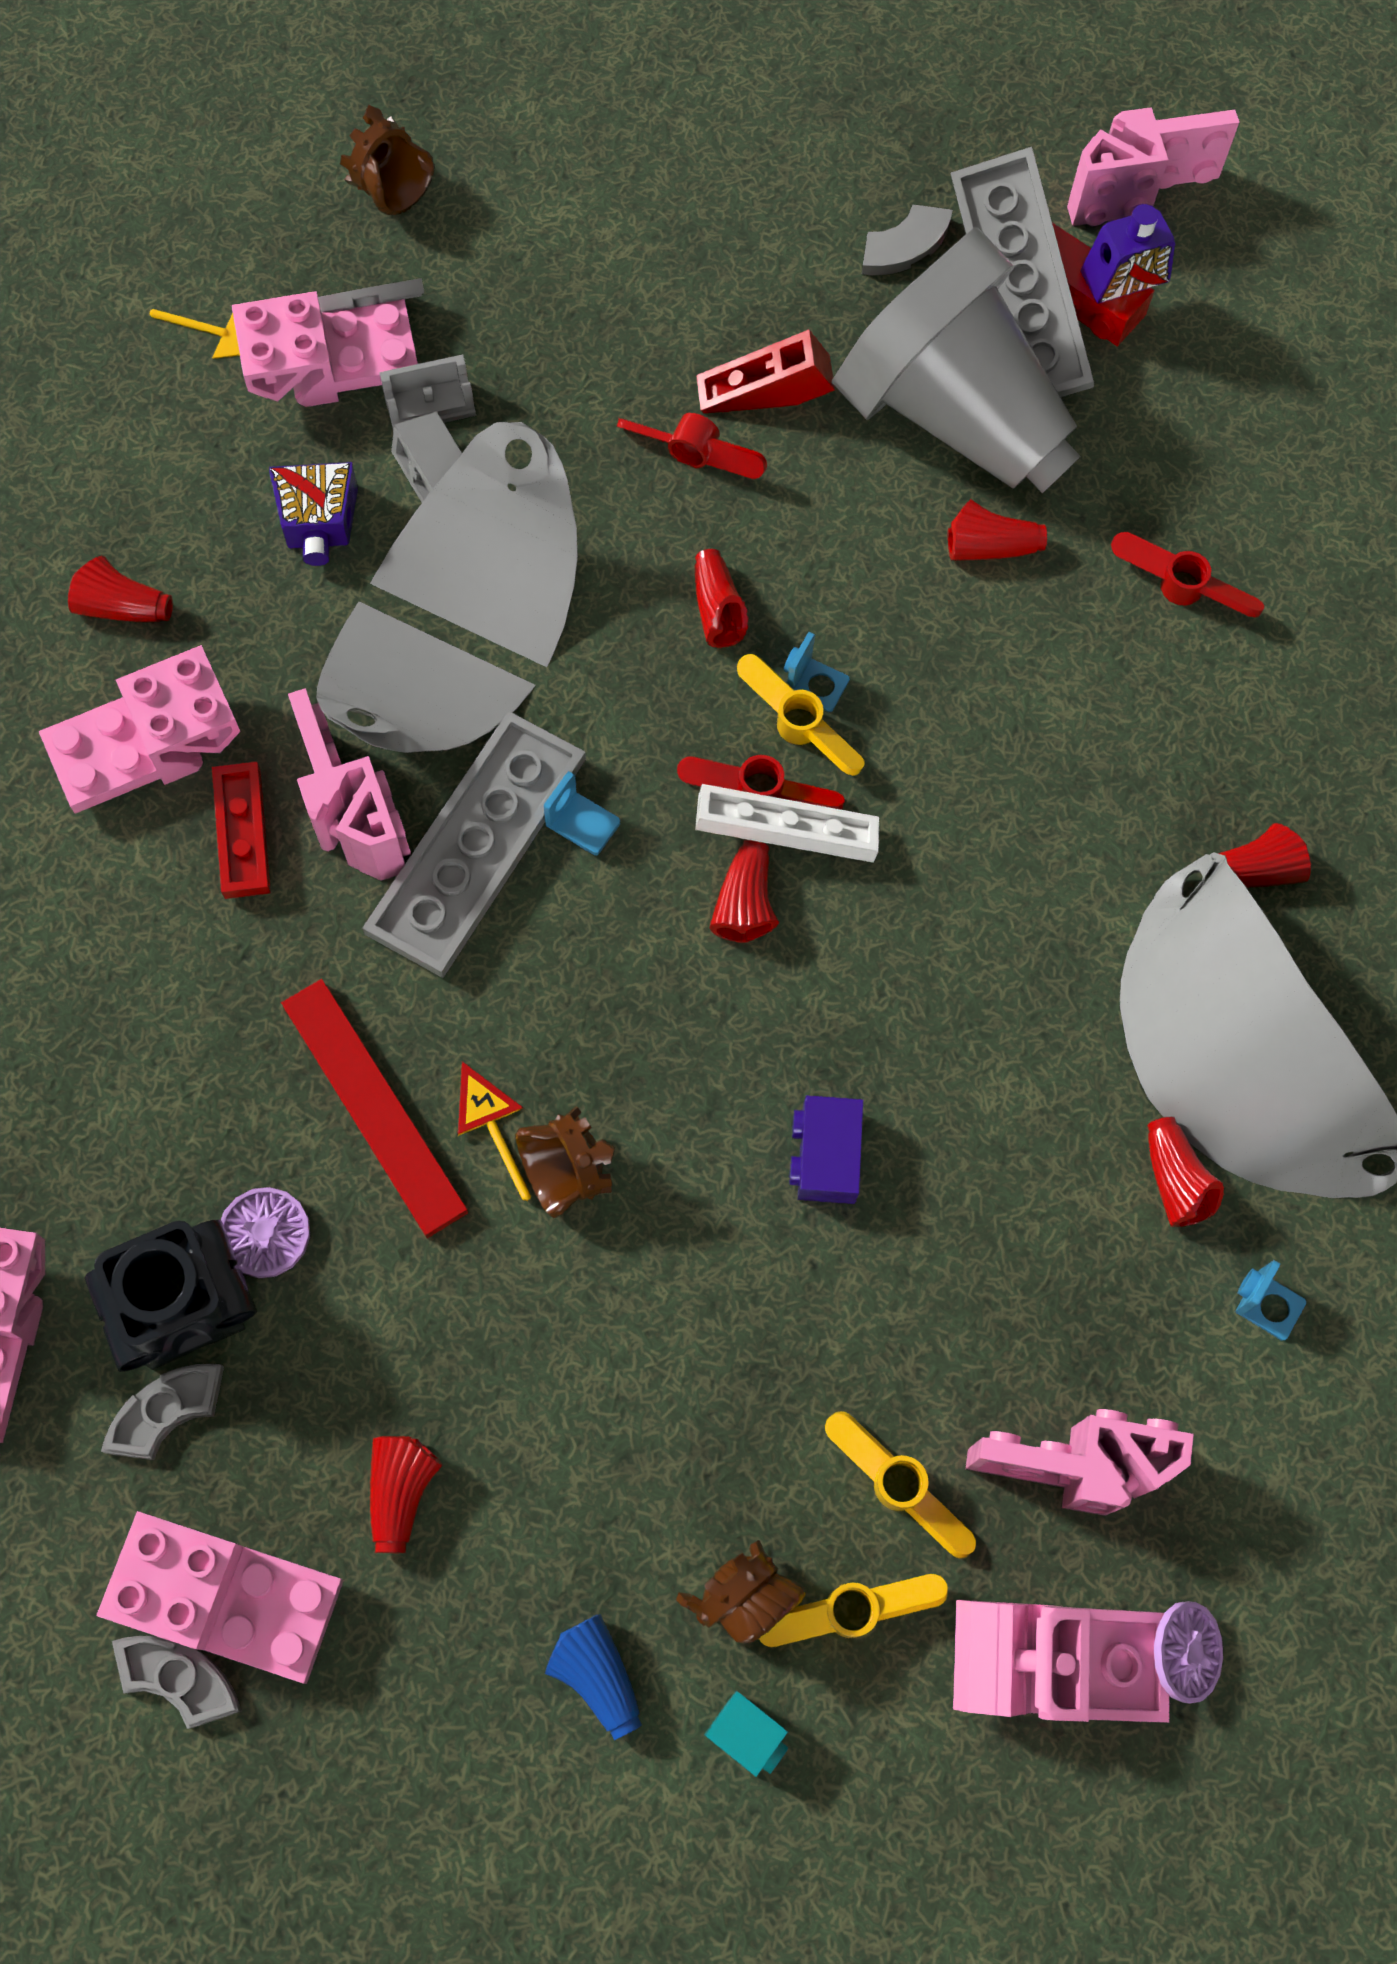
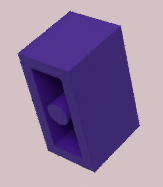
[789,1095,863,1204]

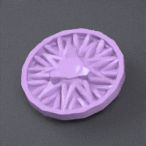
[221,1187,310,1278]
[1154,1601,1223,1704]

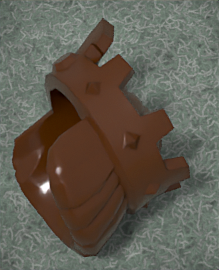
[340,105,435,215]
[515,1106,615,1218]
[676,1540,806,1644]

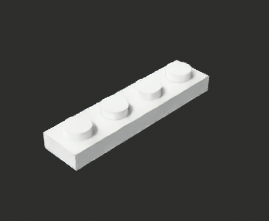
[695,784,879,863]

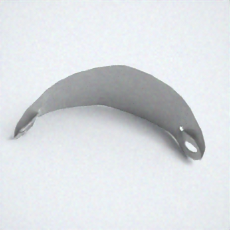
[316,422,578,753]
[1120,852,1397,1198]

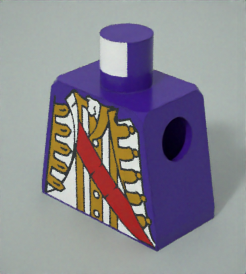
[1081,204,1175,304]
[269,462,358,566]

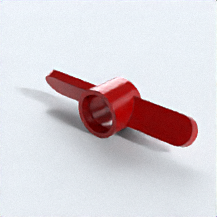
[616,413,767,479]
[1111,532,1264,618]
[677,755,845,810]

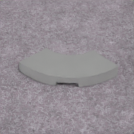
[862,205,953,275]
[318,278,424,313]
[101,1364,224,1460]
[112,1636,241,1729]

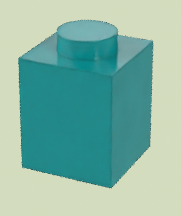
[704,1691,789,1777]

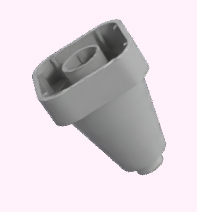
[831,227,1081,493]

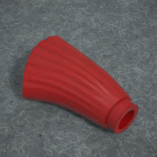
[947,499,1047,561]
[695,549,749,648]
[68,556,173,622]
[1218,823,1311,888]
[709,839,779,943]
[1147,1117,1224,1227]
[370,1436,443,1554]

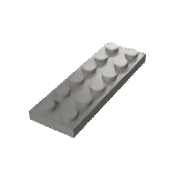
[951,147,1094,397]
[362,711,586,978]

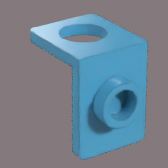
[784,632,849,712]
[544,771,620,855]
[1235,1260,1306,1341]

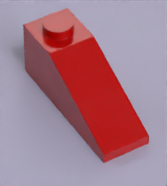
[696,330,835,413]

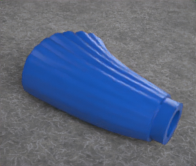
[545,1614,642,1740]

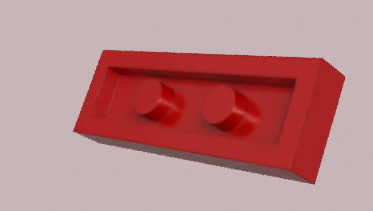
[212,762,271,899]

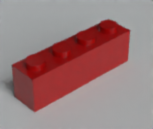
[1052,222,1155,347]

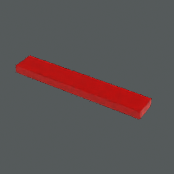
[281,979,468,1239]

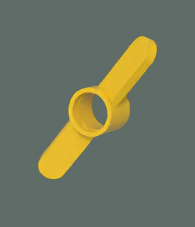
[737,654,865,776]
[825,1411,976,1559]
[759,1574,948,1647]

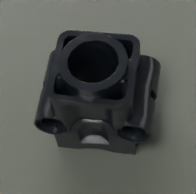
[84,1219,257,1372]

